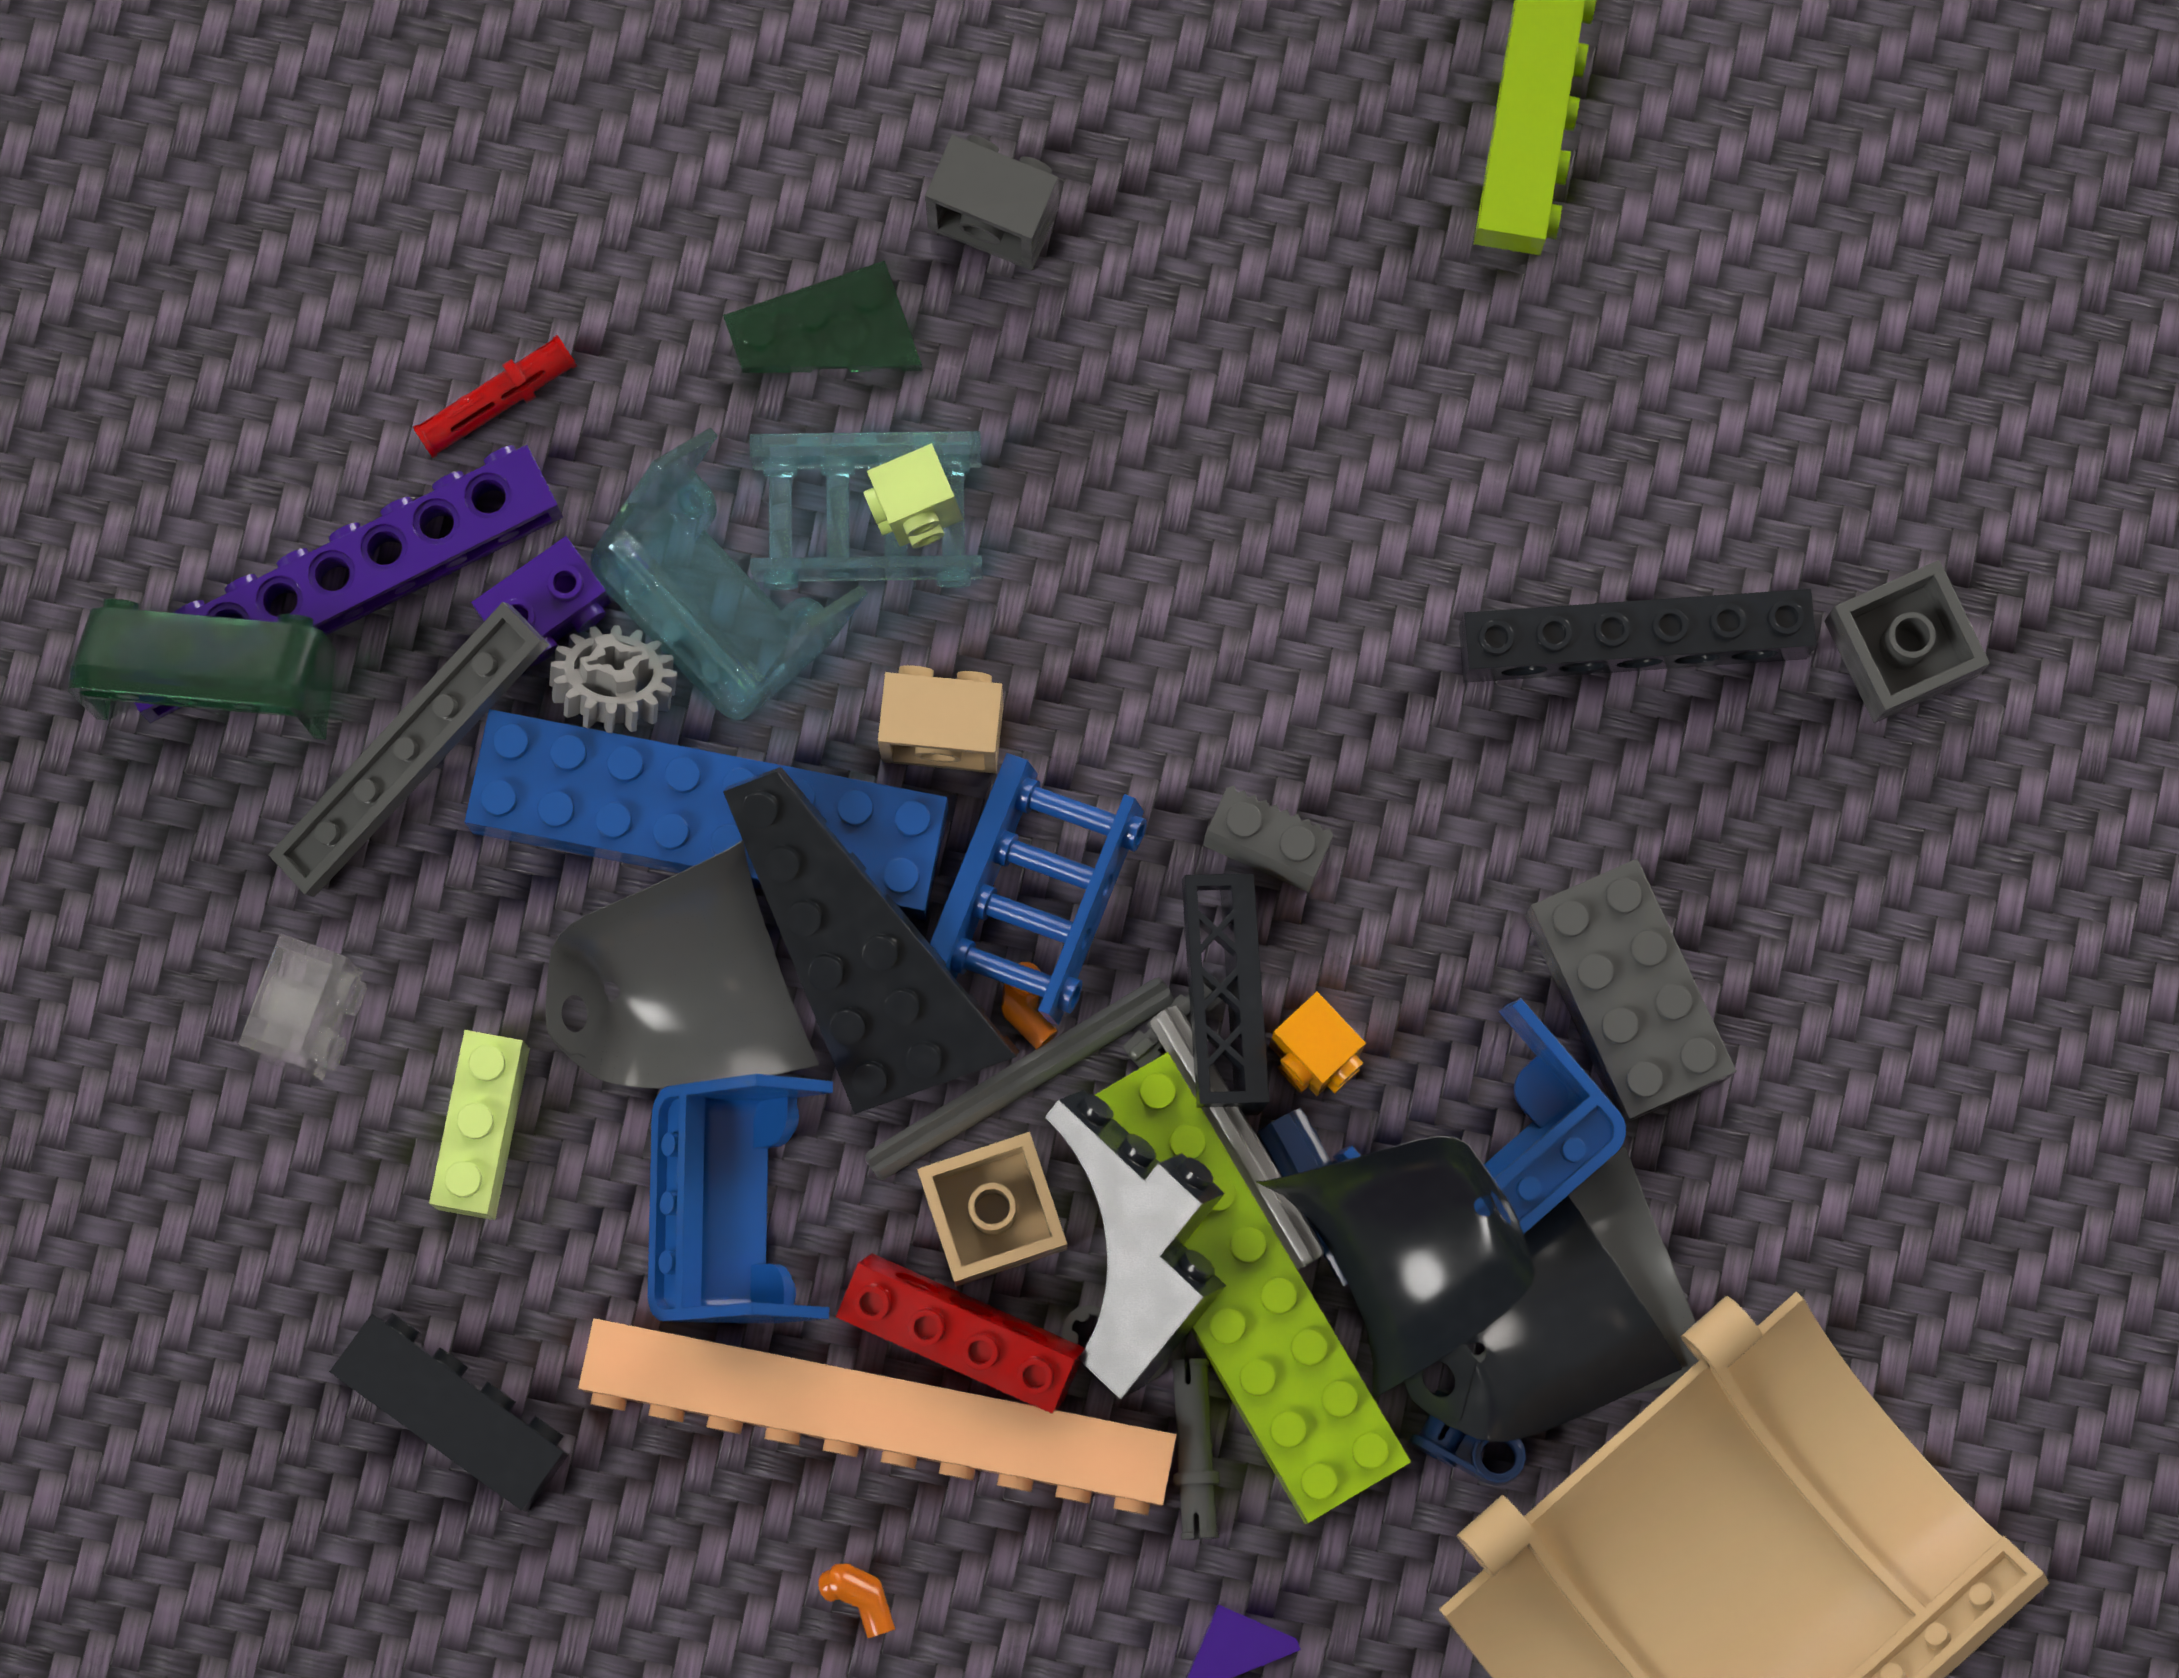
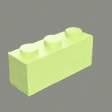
[429,1030,530,1220]

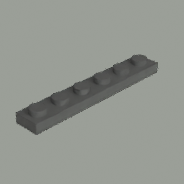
[268,602,549,897]

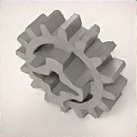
[549,625,677,733]

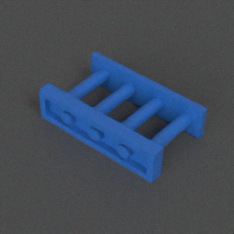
[930,753,1147,1026]

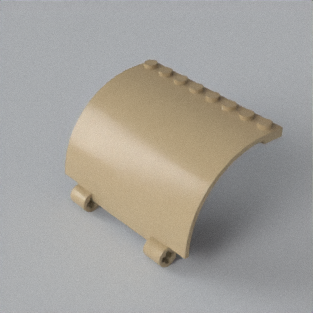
[1439,1292,2049,1678]

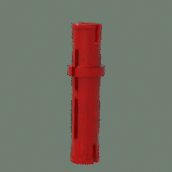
[413,335,577,458]

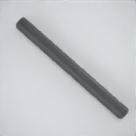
[865,977,1174,1180]

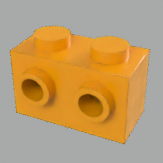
[1269,992,1366,1097]

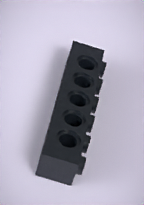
[1459,589,1817,683]

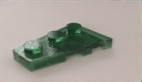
[723,261,922,373]

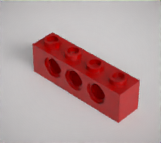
[836,1253,1085,1414]

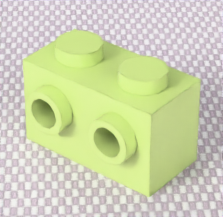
[863,443,964,548]

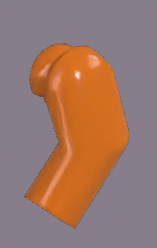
[1001,961,1058,1049]
[818,1564,896,1638]

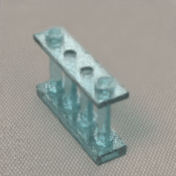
[750,431,983,590]

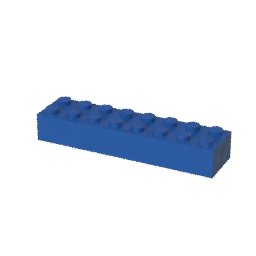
[465,709,949,921]

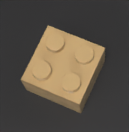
[878,665,1003,773]
[917,1132,1067,1287]

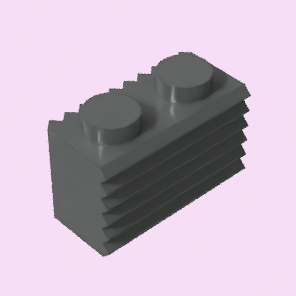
[1203,785,1333,893]

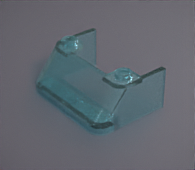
[591,428,868,720]

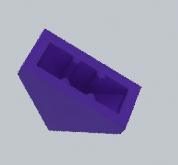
[1186,1605,1301,1678]

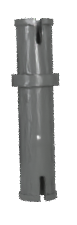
[1171,1359,1220,1540]

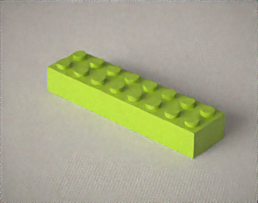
[1095,1052,1411,1525]

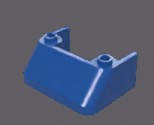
[1333,998,1626,1234]
[648,1074,833,1323]

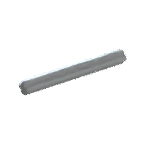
[1150,1005,1324,1269]

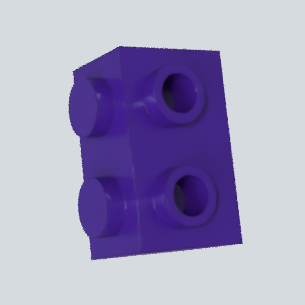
[471,536,611,666]

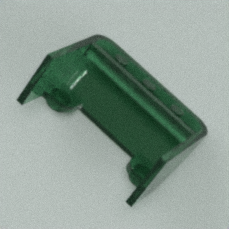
[67,599,336,740]

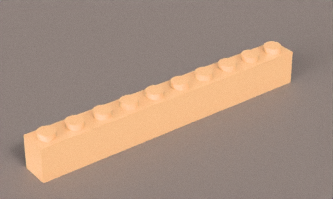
[578,1318,1176,1515]

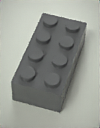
[1524,858,1736,1125]

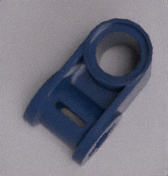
[1408,1390,1526,1486]

